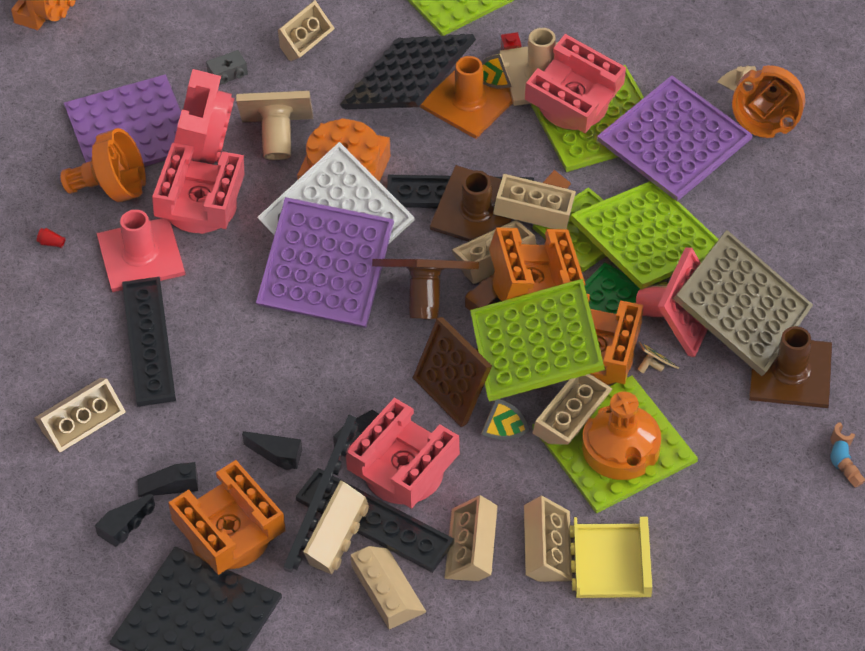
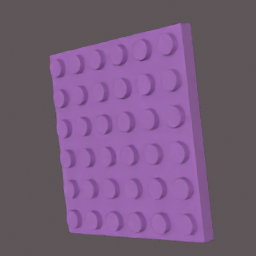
[64,74,181,166]
[597,75,752,202]
[256,197,394,328]

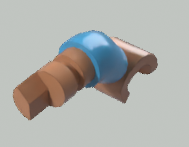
[830,422,865,488]

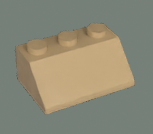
[278,0,335,61]

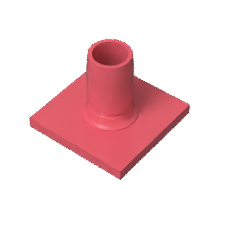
[97,210,185,292]
[636,248,708,357]

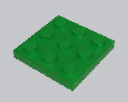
[585,262,640,314]

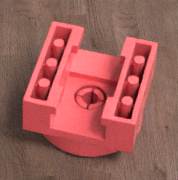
[525,34,626,134]
[174,69,235,164]
[152,143,244,234]
[346,397,460,509]

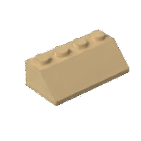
[493,174,576,229]
[452,220,537,284]
[533,374,612,445]
[35,378,126,453]
[303,480,369,575]
[445,495,497,581]
[524,495,572,582]
[351,546,426,630]

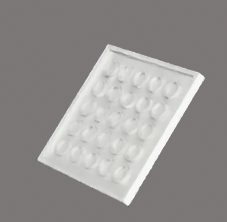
[257,142,415,244]

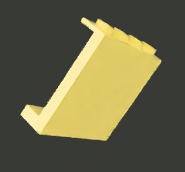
[570,517,652,598]

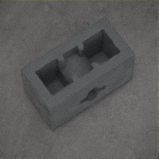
[206,50,248,85]

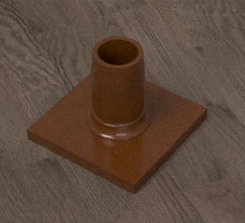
[430,165,513,242]
[372,259,479,319]
[412,317,492,427]
[749,326,832,408]

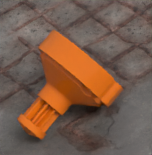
[732,65,805,138]
[60,128,146,202]
[582,391,661,480]

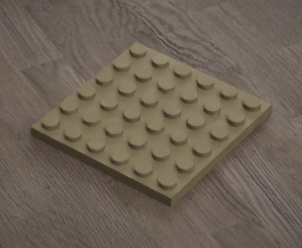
[673,230,813,376]

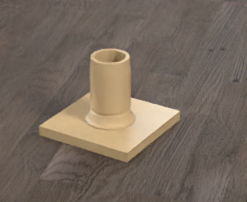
[500,28,558,106]
[236,91,313,160]

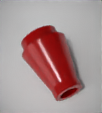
[36,228,66,248]

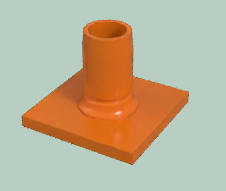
[420,56,513,139]

